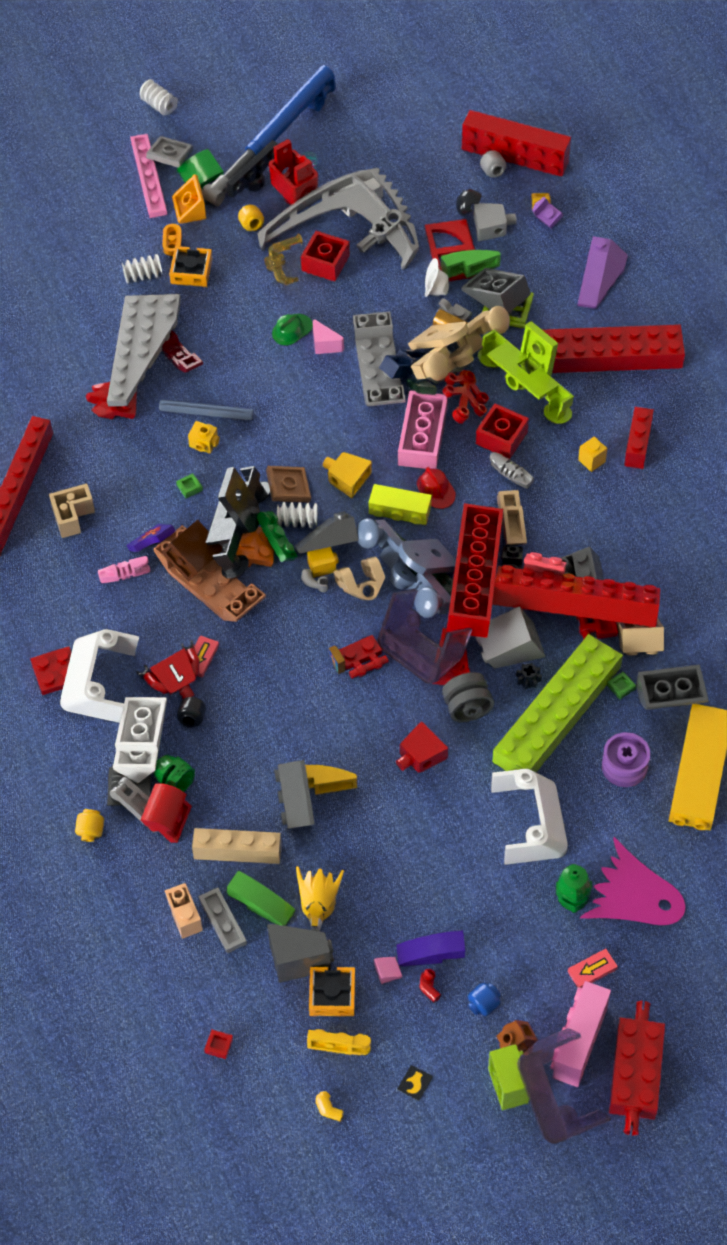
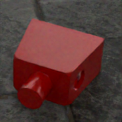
[396,721,448,773]

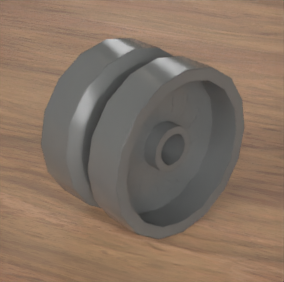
[442,672,494,723]

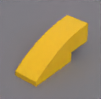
[305,765,357,795]

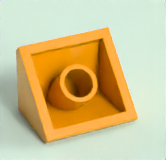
[172,174,206,224]

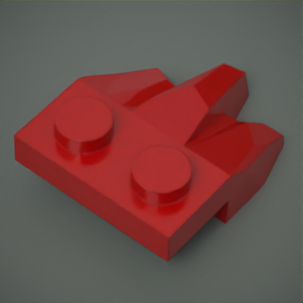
[85,382,137,420]

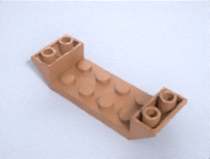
[153,525,266,622]

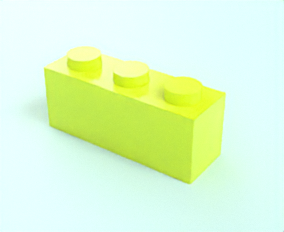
[368,484,432,525]

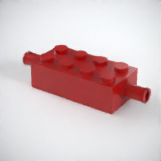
[609,1001,665,1136]

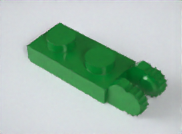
[257,511,298,562]

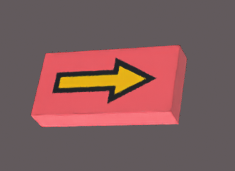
[194,636,219,678]
[568,949,618,988]

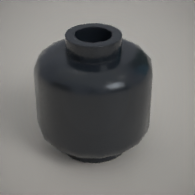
[177,697,206,728]

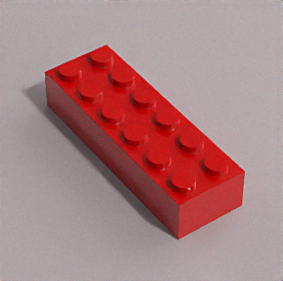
[462,110,571,177]

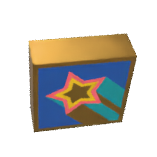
[329,645,345,674]

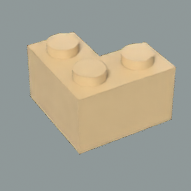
[49,484,95,538]

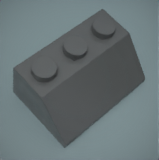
[636,664,709,710]
[274,760,315,829]

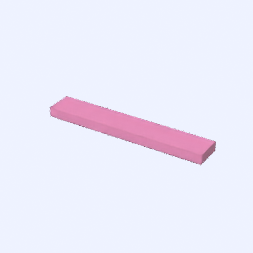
[130,134,167,218]

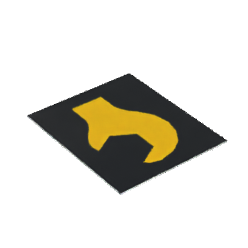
[397,1065,433,1101]

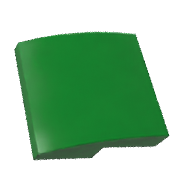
[177,149,224,191]

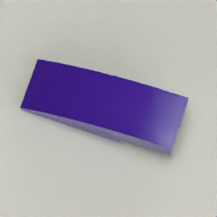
[396,930,465,967]

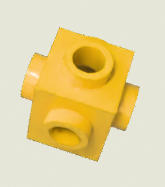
[188,421,220,454]

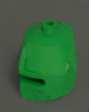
[153,755,195,792]
[555,864,592,913]

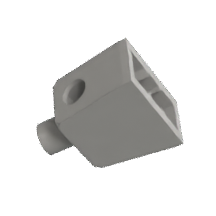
[473,203,516,241]

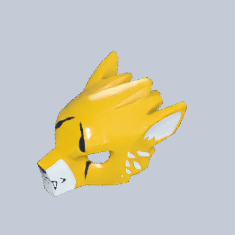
[296,866,344,931]

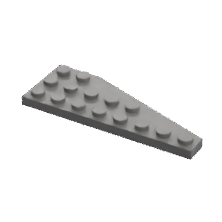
[107,294,181,406]

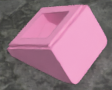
[374,957,402,984]

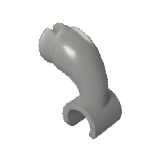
[301,569,328,592]

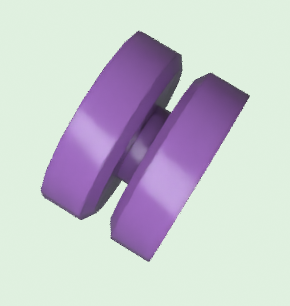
[601,732,650,787]

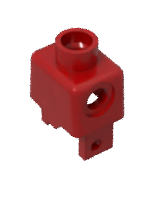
[269,139,318,205]

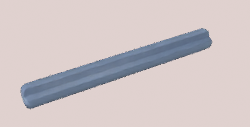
[159,400,253,420]

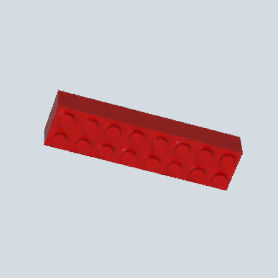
[543,324,685,373]
[446,503,503,638]
[492,565,660,627]

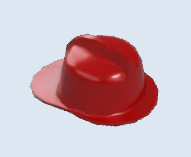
[417,467,456,509]

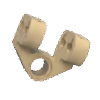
[333,557,385,600]

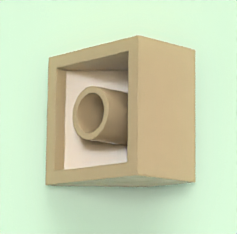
[617,617,664,655]

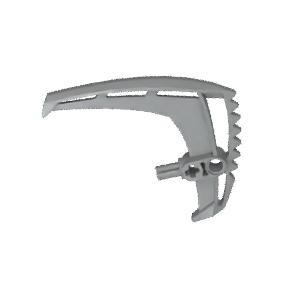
[258,168,419,269]

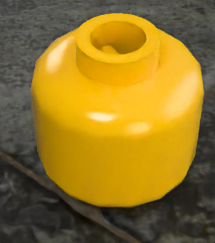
[238,204,264,232]
[75,809,104,842]

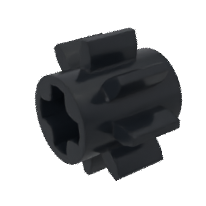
[516,663,542,689]

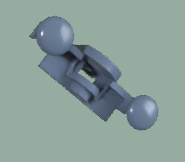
[356,518,456,618]

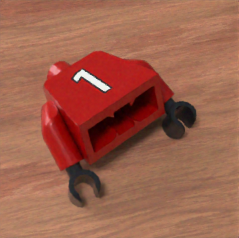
[137,640,200,698]

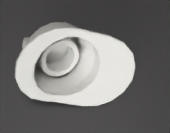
[425,258,449,297]

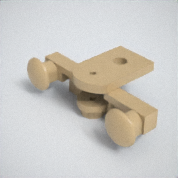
[408,306,510,381]

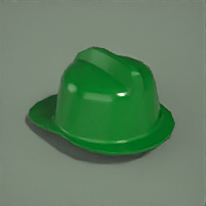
[272,313,313,346]

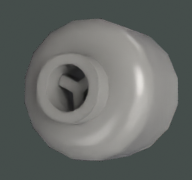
[480,151,506,178]

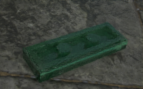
[407,378,437,395]

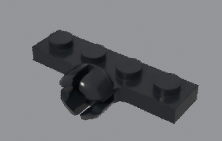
[227,140,278,198]

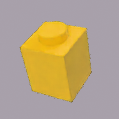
[578,437,607,472]
[307,547,339,578]

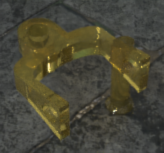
[264,233,303,285]

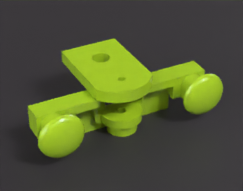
[478,321,574,424]

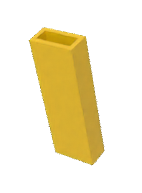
[668,704,727,831]

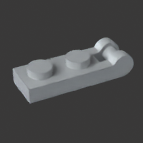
[110,777,154,833]

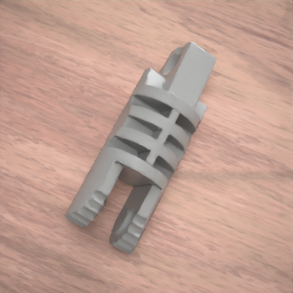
[490,452,534,489]

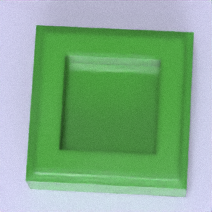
[176,473,203,498]
[607,672,636,700]

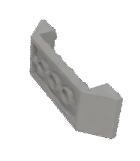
[353,311,405,406]

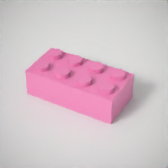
[398,390,448,469]
[550,981,611,1087]

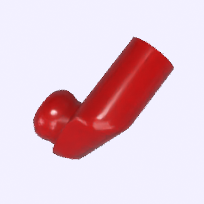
[419,969,441,1003]

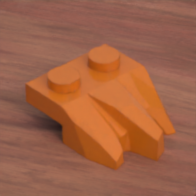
[236,527,274,567]

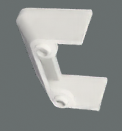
[60,629,139,723]
[491,769,568,865]

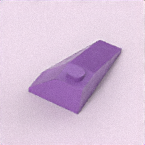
[577,236,628,309]

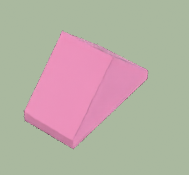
[313,320,344,354]

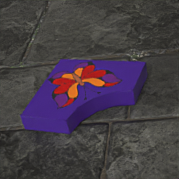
[126,524,176,552]

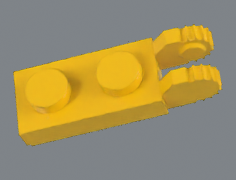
[307,1029,371,1056]

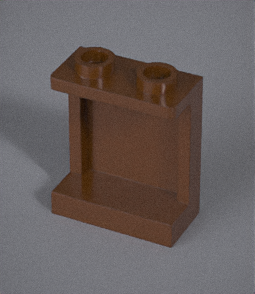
[161,519,222,581]

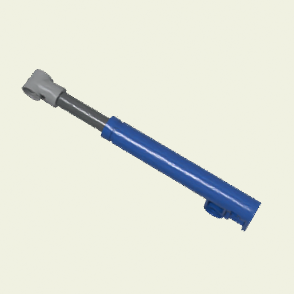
[202,65,336,206]

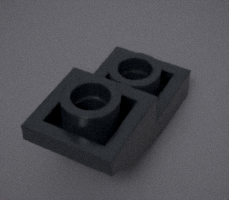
[502,546,523,569]

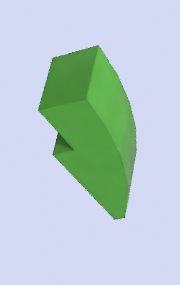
[441,250,501,278]
[227,870,295,926]

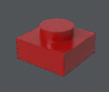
[204,1029,233,1059]

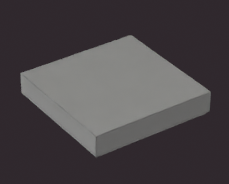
[146,136,193,167]

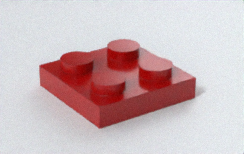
[30,646,72,696]

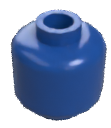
[468,983,501,1016]

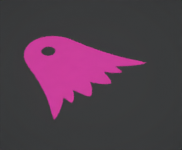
[580,837,685,925]

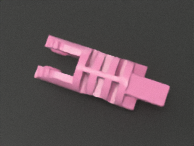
[98,556,150,583]

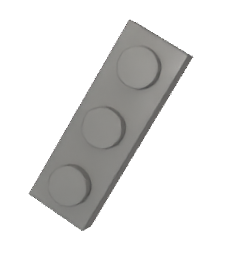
[198,888,247,954]

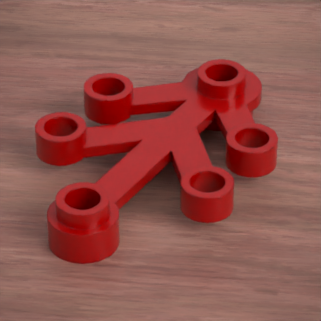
[442,370,489,424]

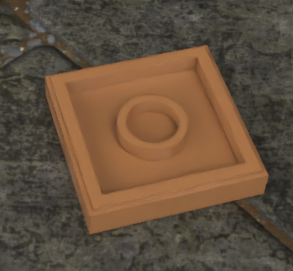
[266,466,311,503]

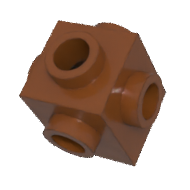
[496,1020,538,1055]

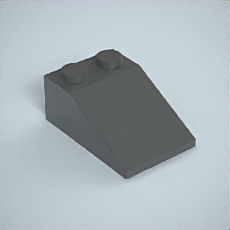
[461,268,531,314]
[294,511,359,553]

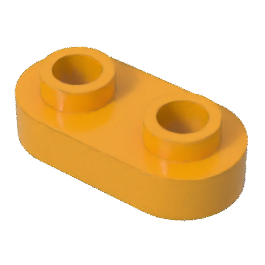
[162,224,182,256]

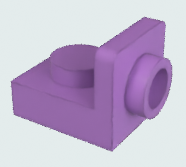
[532,197,563,229]

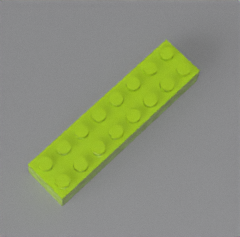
[492,634,623,772]

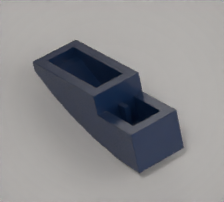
[379,349,425,379]

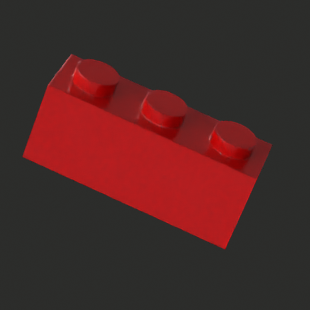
[624,407,654,469]

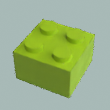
[488,1044,533,1110]

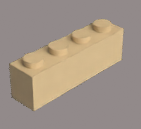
[192,828,282,864]

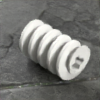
[140,79,178,115]
[122,254,162,284]
[277,502,318,528]

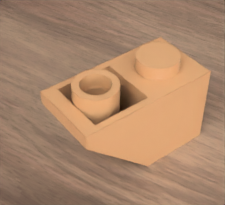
[165,883,203,939]

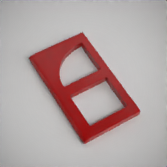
[425,219,476,282]

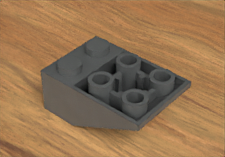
[560,547,604,580]

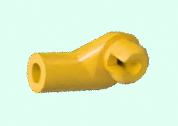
[316,1091,344,1122]

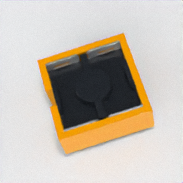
[169,246,212,287]
[309,967,355,1016]

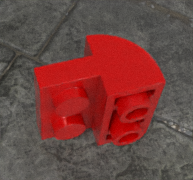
[140,783,192,843]

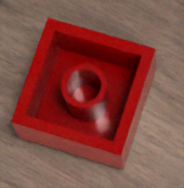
[301,231,350,282]
[476,403,529,459]

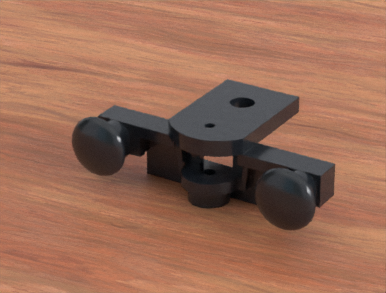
[206,466,270,579]

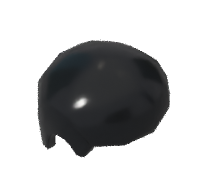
[456,189,481,216]

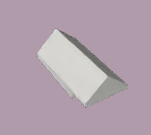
[113,697,167,783]

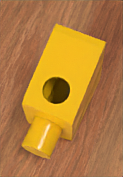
[322,452,372,498]

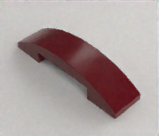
[162,330,203,372]

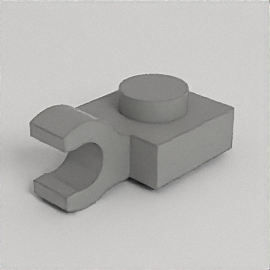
[438,298,472,322]

